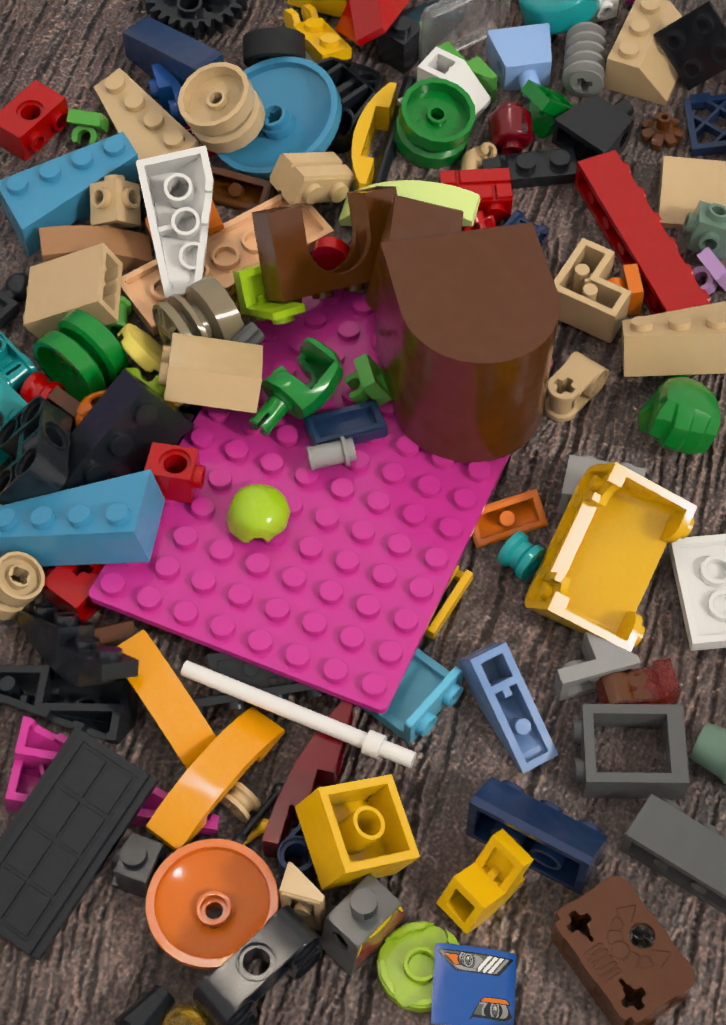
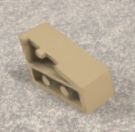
[622,301,726,377]

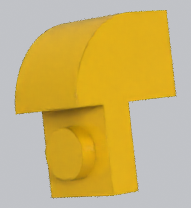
[436,828,534,935]

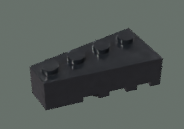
[59,368,195,491]

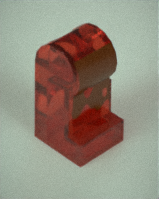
[595,658,681,705]

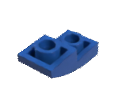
[148,63,189,127]

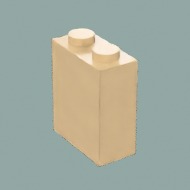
[23,243,123,339]
[158,332,263,413]

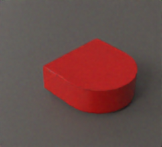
[312,236,350,271]

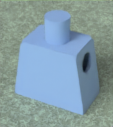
[485,23,552,98]

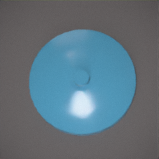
[217,56,342,180]

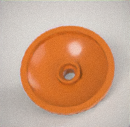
[145,839,279,970]

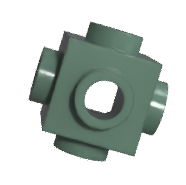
[682,200,726,260]

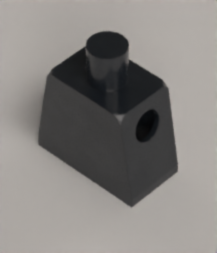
[552,96,634,161]

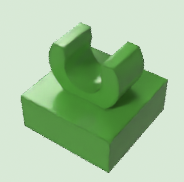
[67,108,110,145]
[344,353,392,406]

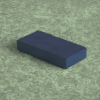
[303,400,388,446]

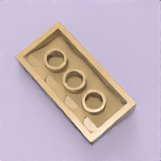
[658,156,726,229]

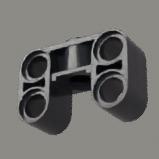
[0,396,73,505]
[193,905,323,1025]

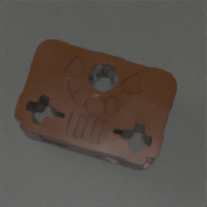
[551,876,695,1025]

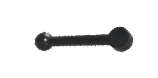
[231,783,284,844]

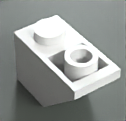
[417,46,491,120]

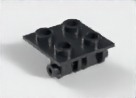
[653,0,726,91]

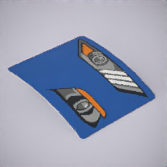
[431,943,517,1025]

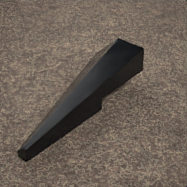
[0,665,140,745]

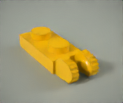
[283,4,352,61]

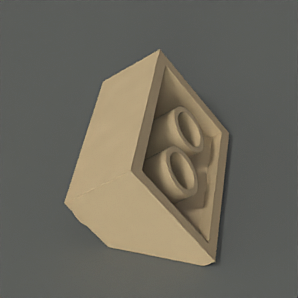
[604,0,682,106]

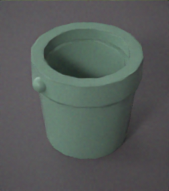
[691,723,726,785]

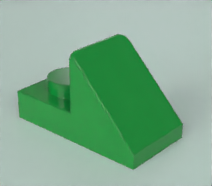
[521,80,575,139]

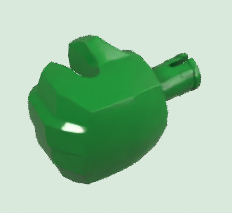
[249,337,344,437]
[637,375,721,455]

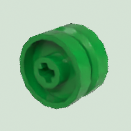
[394,78,476,169]
[33,309,129,403]

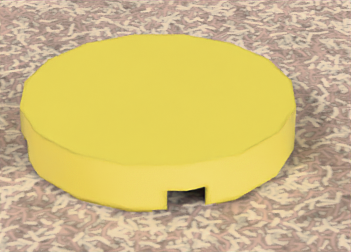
[117,323,163,373]

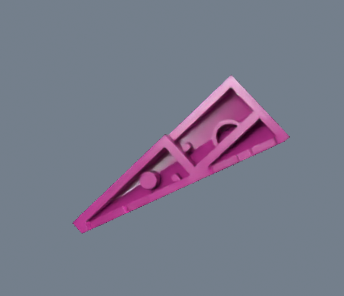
[5,716,220,836]

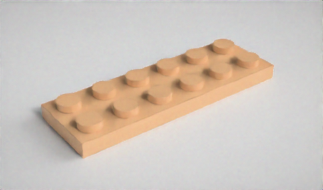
[121,194,334,336]

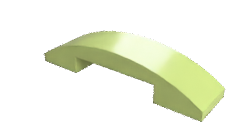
[338,180,481,226]

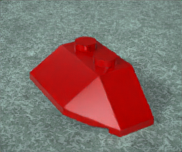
[335,0,410,46]

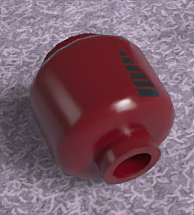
[488,102,533,155]

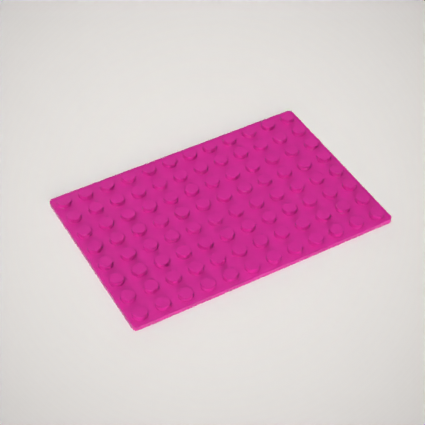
[89,288,553,714]

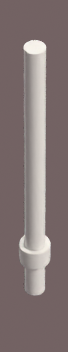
[181,660,417,768]

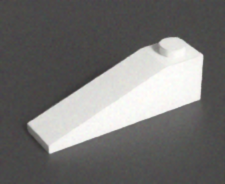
[136,145,214,299]

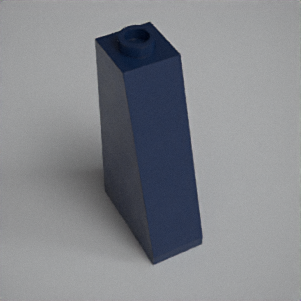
[122,16,223,86]

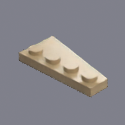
[94,68,200,160]

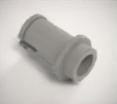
[306,435,357,471]

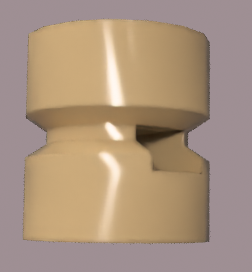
[0,551,45,621]

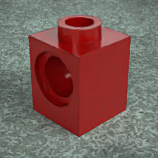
[144,442,206,503]

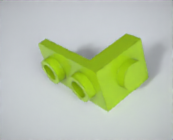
[232,263,306,325]

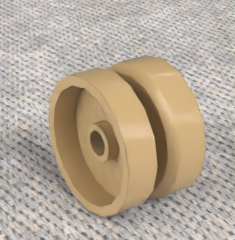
[177,62,266,153]

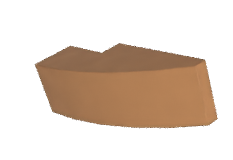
[39,225,153,272]

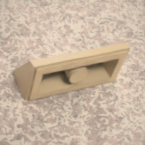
[279,861,326,932]

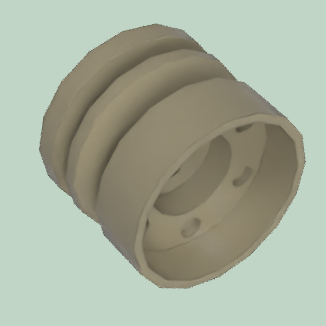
[152,276,245,346]

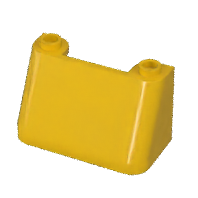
[525,462,697,652]

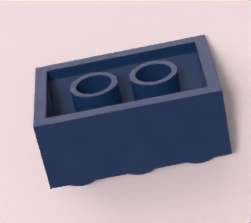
[466,777,608,895]

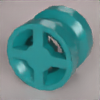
[497,531,546,581]

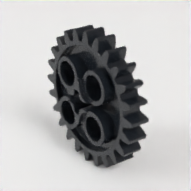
[144,0,249,40]

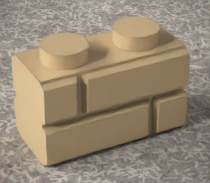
[269,152,355,205]

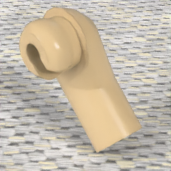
[461,142,497,170]

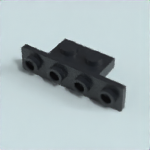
[192,652,329,715]

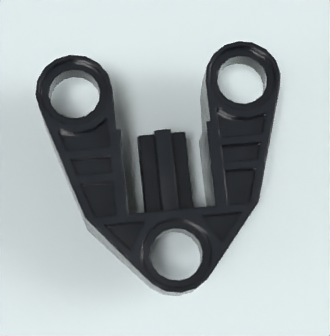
[314,57,381,154]

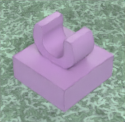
[693,247,726,295]

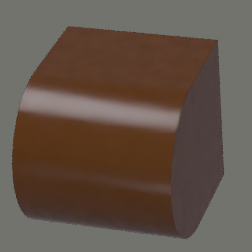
[375,222,560,463]

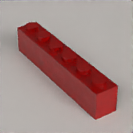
[574,150,711,315]

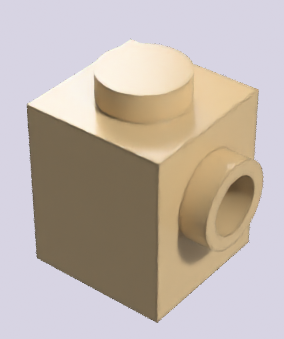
[90,174,141,229]

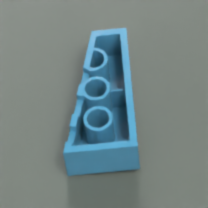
[0,132,139,257]
[0,469,165,566]

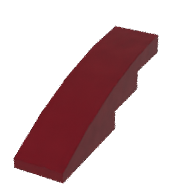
[262,700,355,859]

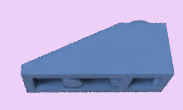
[456,642,559,774]

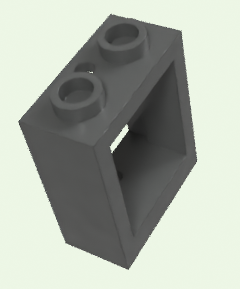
[571,704,689,799]

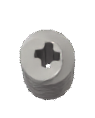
[562,22,607,98]

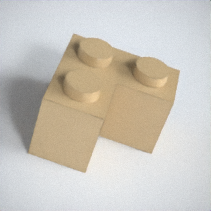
[554,238,632,343]

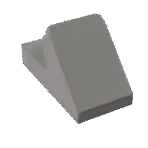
[554,632,641,701]

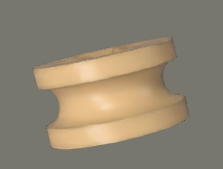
[221,781,262,823]

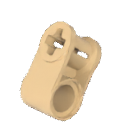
[544,351,609,422]

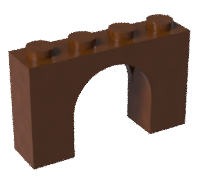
[252,186,397,303]

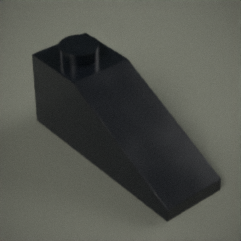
[378,0,463,74]

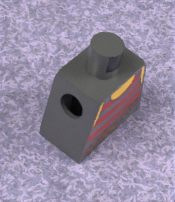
[321,874,409,977]

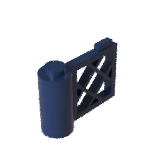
[683,92,726,156]

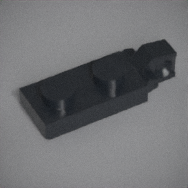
[482,148,577,189]

